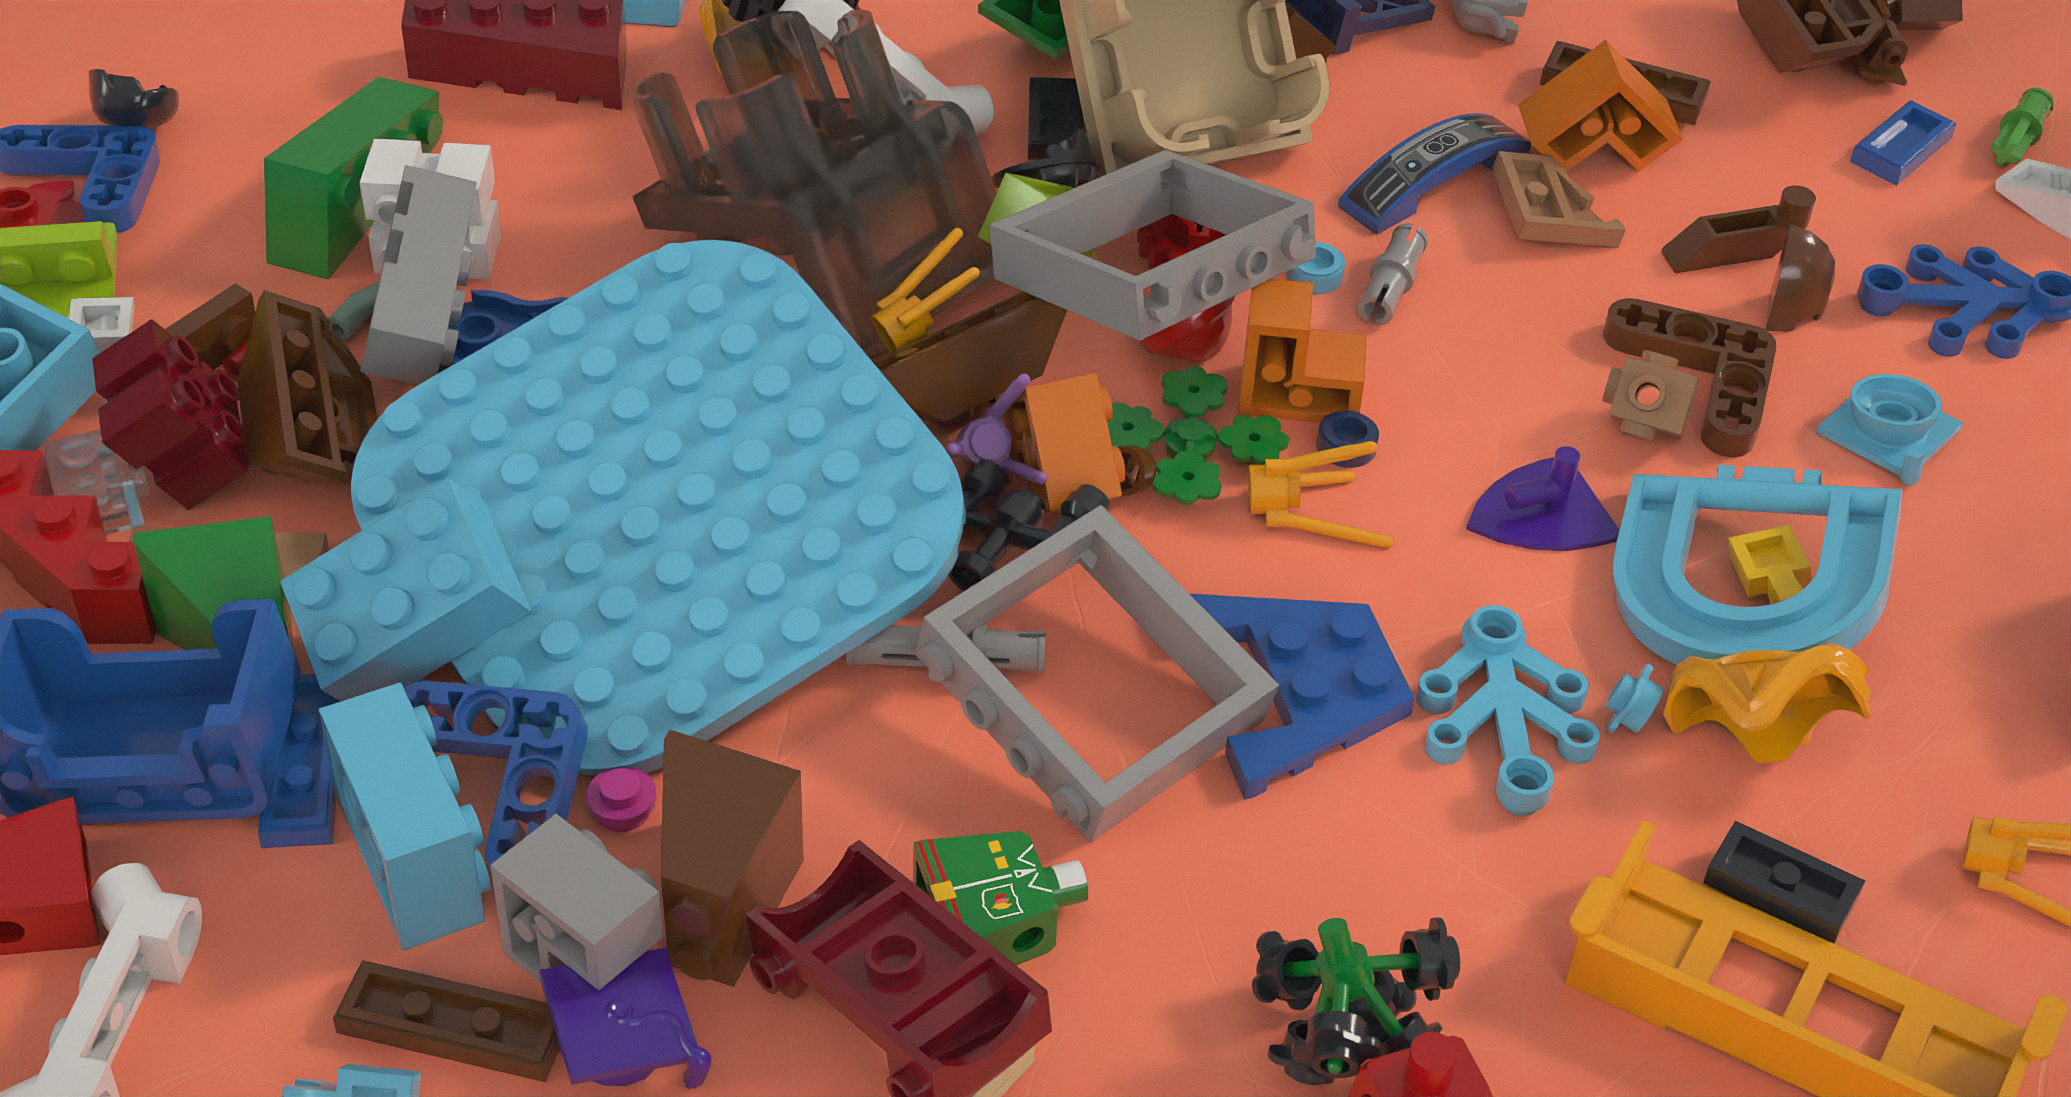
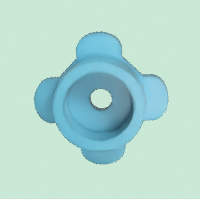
[1604,663,1664,734]

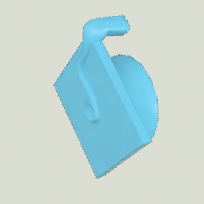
[1816,374,1963,486]

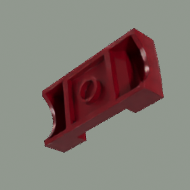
[746,840,1052,1097]

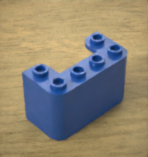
[0,599,301,824]

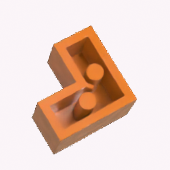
[1518,39,1683,171]
[1238,279,1367,423]
[995,373,1125,512]

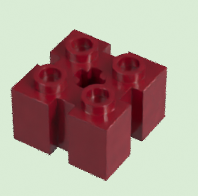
[92,319,248,510]

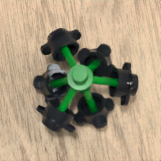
[1252,917,1461,1085]

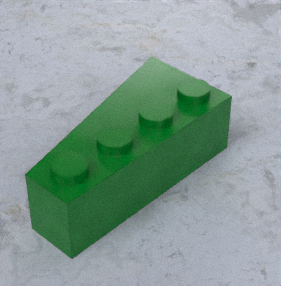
[264,76,443,280]

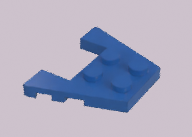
[1190,594,1414,799]

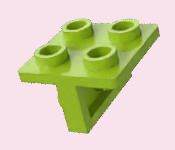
[0,221,118,317]

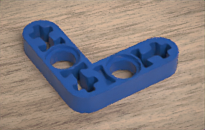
[0,125,160,233]
[403,681,588,868]

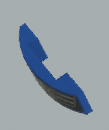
[1338,113,1531,235]

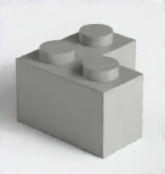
[490,814,663,990]

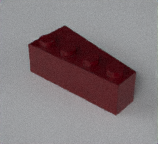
[401,0,627,110]

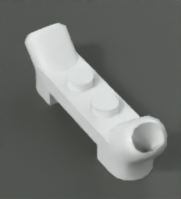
[773,0,994,157]
[0,863,202,1097]

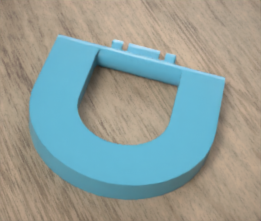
[1613,465,1902,665]

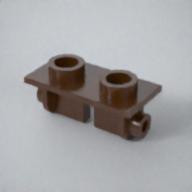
[1851,0,1908,86]

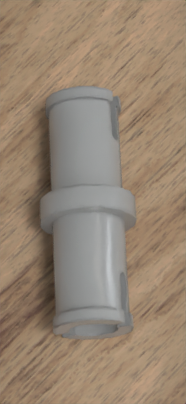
[1357,223,1428,325]

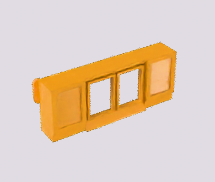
[1565,820,2068,1097]

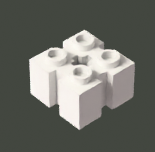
[360,139,501,280]

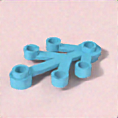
[1416,605,1600,816]

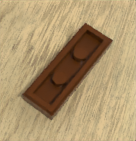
[333,960,560,1082]

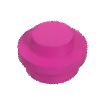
[586,768,656,832]

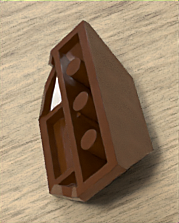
[1737,0,1885,73]
[237,290,377,481]
[872,291,1067,427]

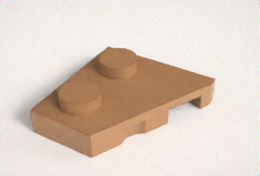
[1492,151,1626,248]

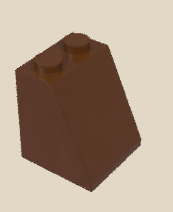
[661,730,804,987]

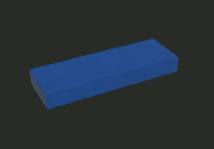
[258,674,341,848]

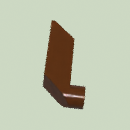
[1661,185,1816,273]

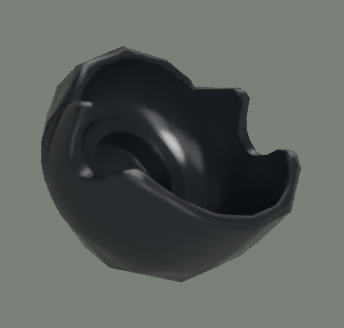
[89,69,179,130]

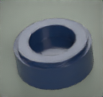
[1316,411,1379,468]

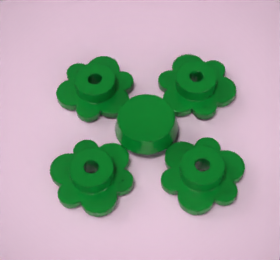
[1107,366,1290,505]

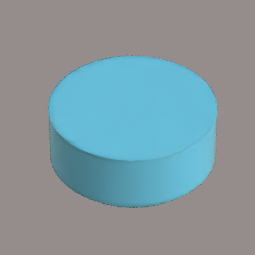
[1286,242,1345,294]

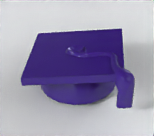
[539,947,712,1089]

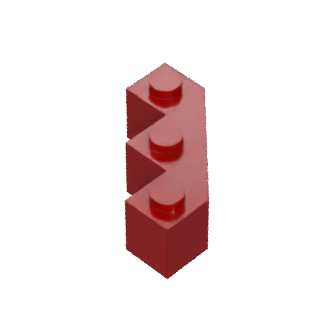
[0,450,156,644]

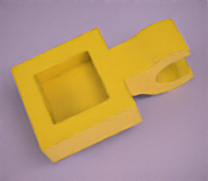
[1728,524,1811,604]

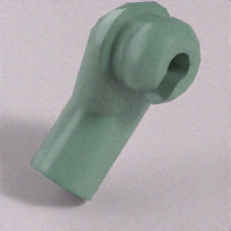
[328,282,379,342]

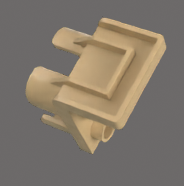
[1059,0,1329,178]

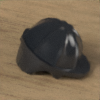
[992,129,1102,188]

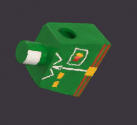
[913,831,1088,965]

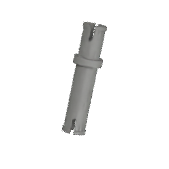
[846,623,1046,673]

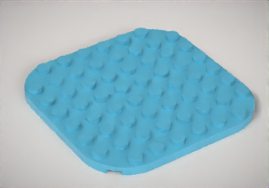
[351,240,966,776]

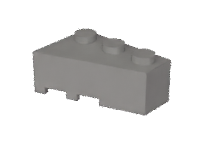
[360,165,477,385]

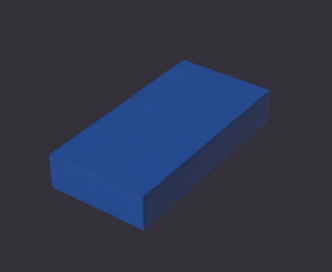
[1850,100,1957,186]

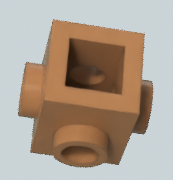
[1602,350,1699,441]

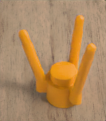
[870,228,980,352]
[1248,441,1393,548]
[1962,816,2071,927]

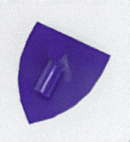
[1466,446,1620,551]

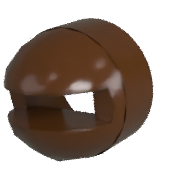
[1118,445,1157,496]

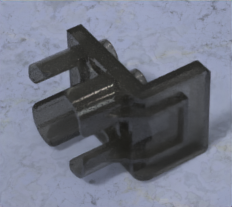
[627,10,997,360]

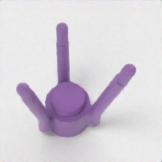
[946,374,1047,484]

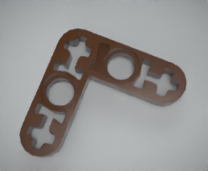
[1603,298,1777,457]

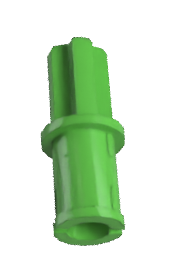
[1990,88,2055,166]

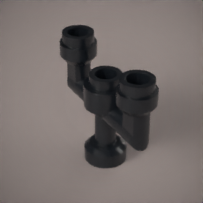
[948,459,1111,592]

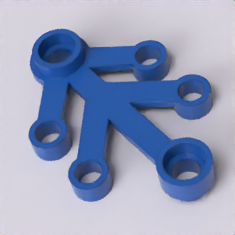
[1857,244,2071,359]

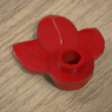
[0,180,84,228]

